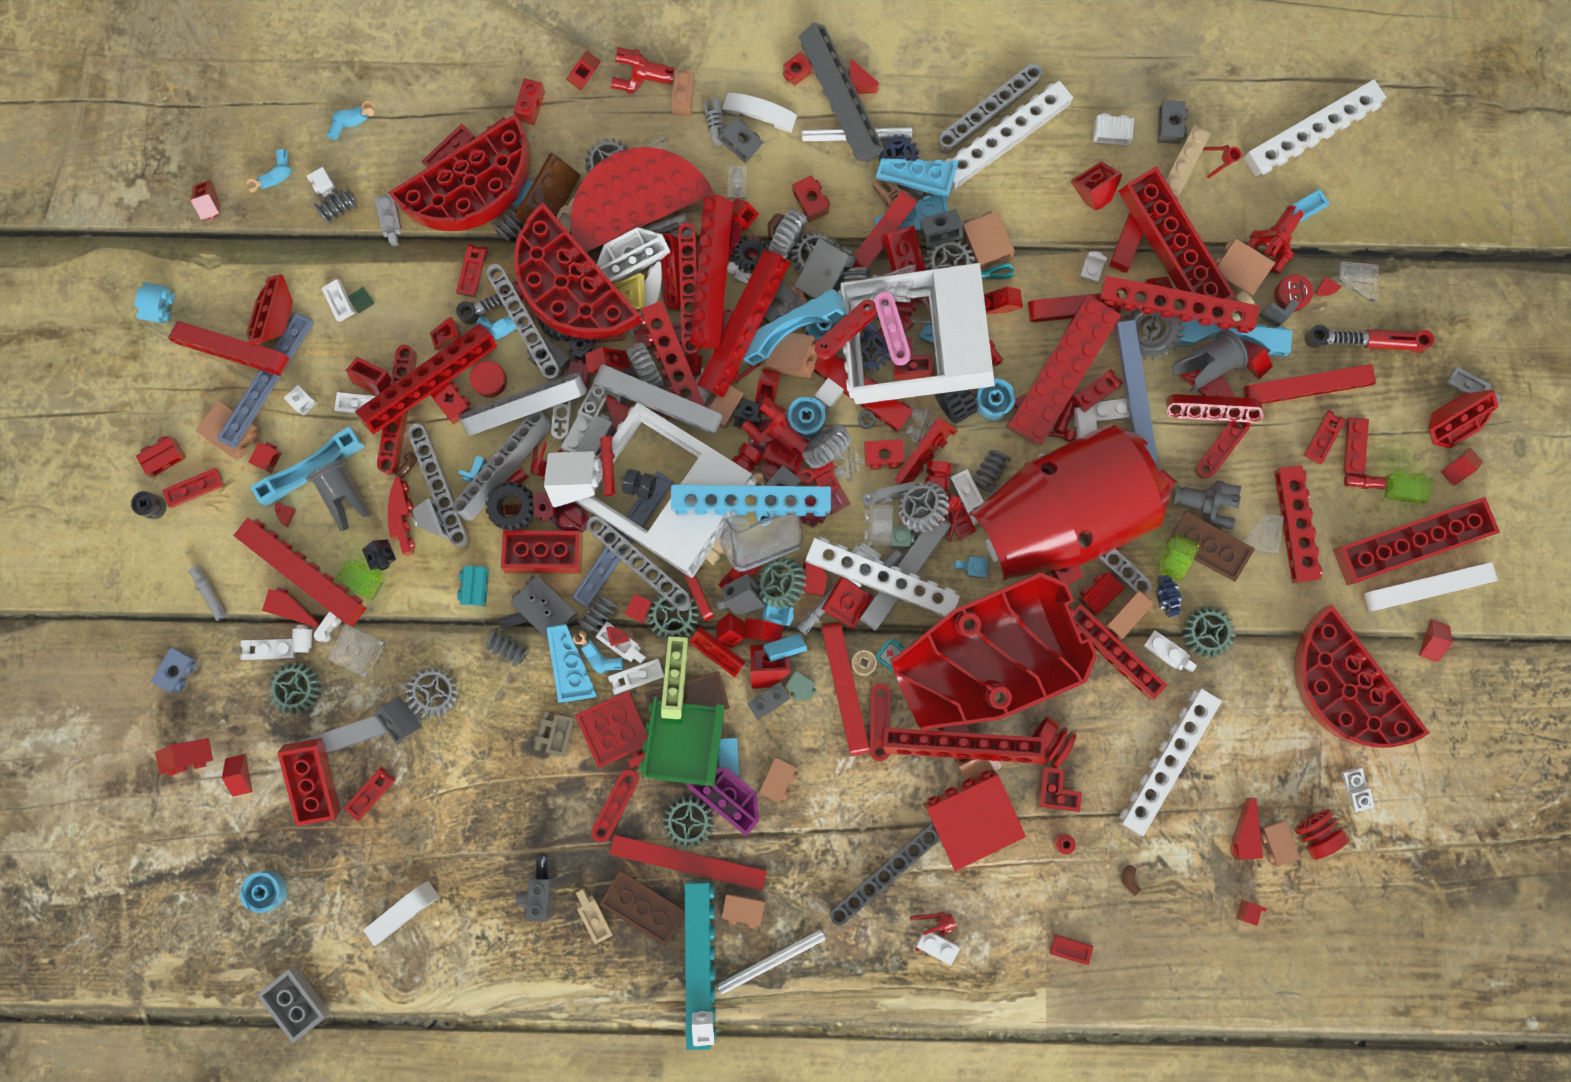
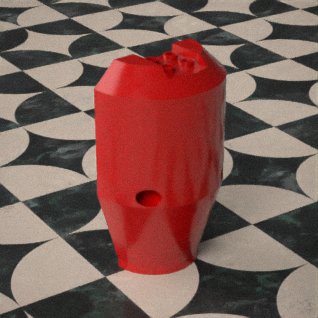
[969,424,1170,581]
[890,573,1097,732]

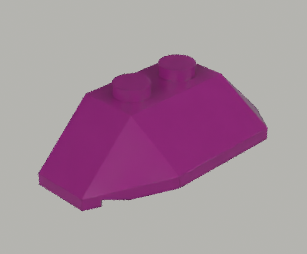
[686,767,759,836]

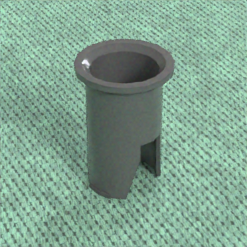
[1172,330,1248,393]
[306,458,372,532]

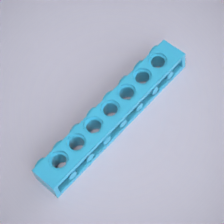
[671,485,831,516]

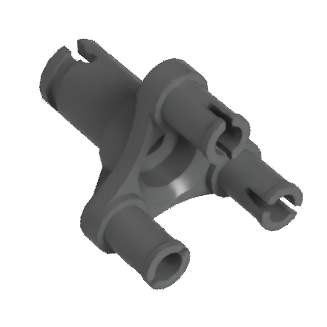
[1174,480,1241,530]

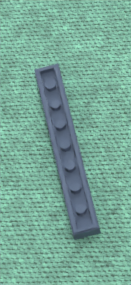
[217,313,314,449]
[1115,320,1159,469]
[572,471,673,607]

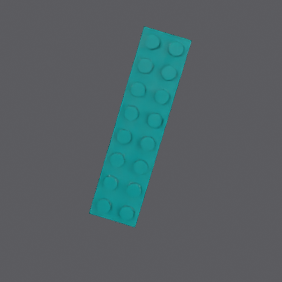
[685,880,716,1050]

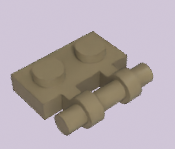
[533,711,575,757]

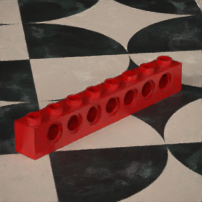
[1099,276,1260,333]
[355,324,497,435]
[883,728,1045,764]

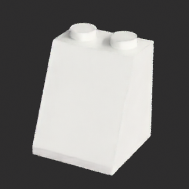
[544,451,601,507]

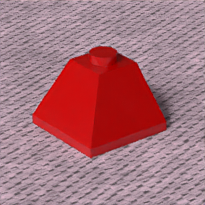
[1071,161,1122,211]
[750,645,790,689]

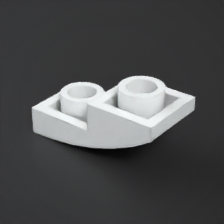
[1074,407,1097,439]
[1341,766,1375,812]

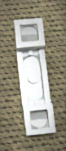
[722,93,797,133]

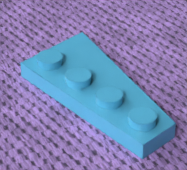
[876,159,959,198]
[874,194,949,232]
[547,623,597,703]

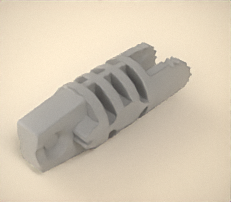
[703,97,725,146]

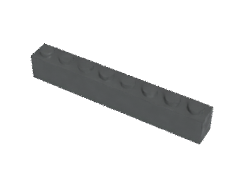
[798,22,884,162]

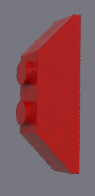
[246,274,293,344]
[1428,389,1499,448]

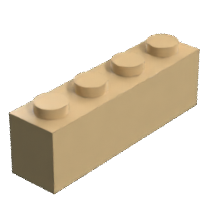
[1165,125,1211,199]

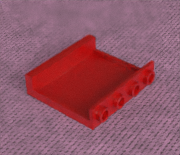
[923,769,1026,871]

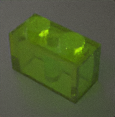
[1384,471,1432,504]
[1158,534,1199,582]
[335,559,385,600]

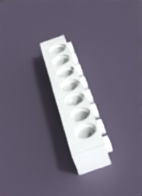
[1243,79,1387,177]
[944,81,1073,190]
[805,537,960,617]
[1119,689,1222,836]

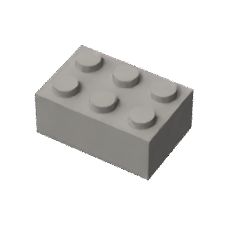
[257,966,332,1044]

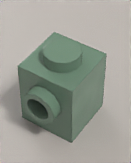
[890,527,914,549]
[785,671,816,701]

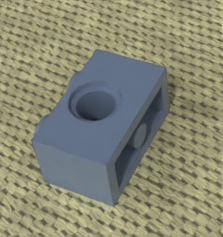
[150,647,198,693]

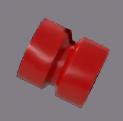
[731,442,763,473]
[925,461,952,492]

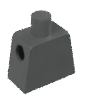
[716,574,766,615]

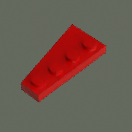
[895,417,958,484]

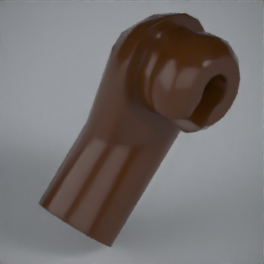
[767,213,785,240]
[395,452,417,479]
[1121,865,1141,896]

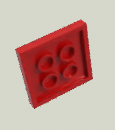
[575,691,648,769]

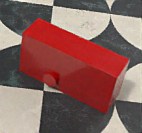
[501,530,583,574]
[277,738,340,826]

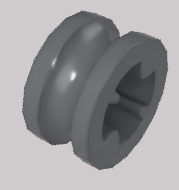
[858,411,875,429]

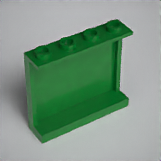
[640,697,725,787]

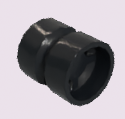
[622,468,657,500]
[131,491,167,519]

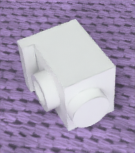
[306,167,338,200]

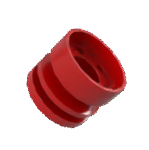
[1032,716,1077,768]
[1294,809,1350,860]

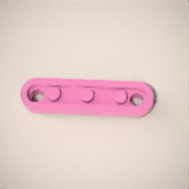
[875,292,911,365]

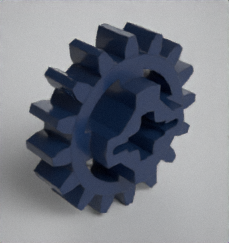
[879,134,919,161]
[860,330,890,372]
[1155,575,1182,618]

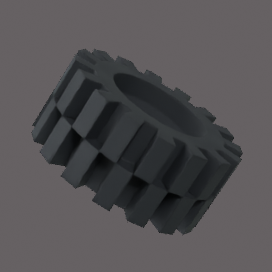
[734,236,768,274]

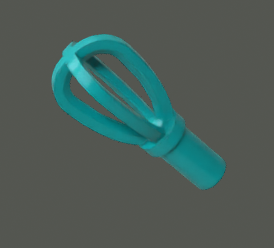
[981,263,1014,279]

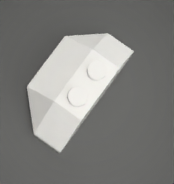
[596,227,671,283]

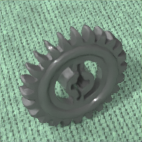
[1125,300,1185,361]

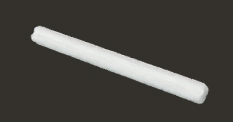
[802,127,912,141]
[718,930,825,994]

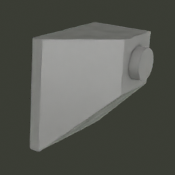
[412,498,449,540]

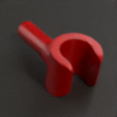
[1048,429,1076,442]

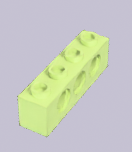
[661,636,688,719]

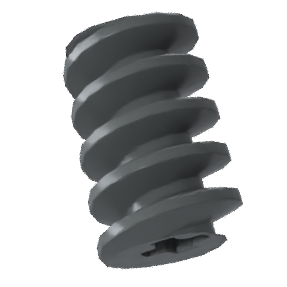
[314,186,357,223]
[492,201,524,241]
[972,450,1011,493]
[577,594,619,637]
[486,628,530,667]

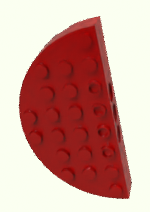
[388,114,531,231]
[571,147,715,252]
[514,203,641,339]
[1295,605,1430,748]

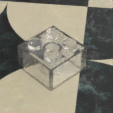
[863,504,893,549]
[327,624,386,677]

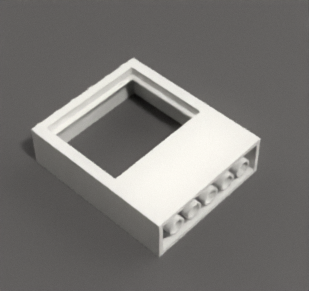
[838,263,995,404]
[576,403,757,578]

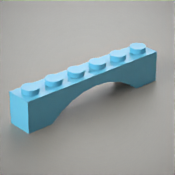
[743,289,847,366]
[1173,320,1292,357]
[250,426,365,506]

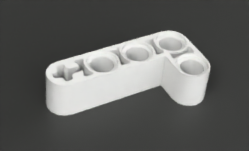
[363,881,440,947]

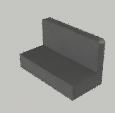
[1259,299,1299,327]
[374,696,422,746]

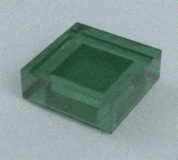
[348,287,375,313]

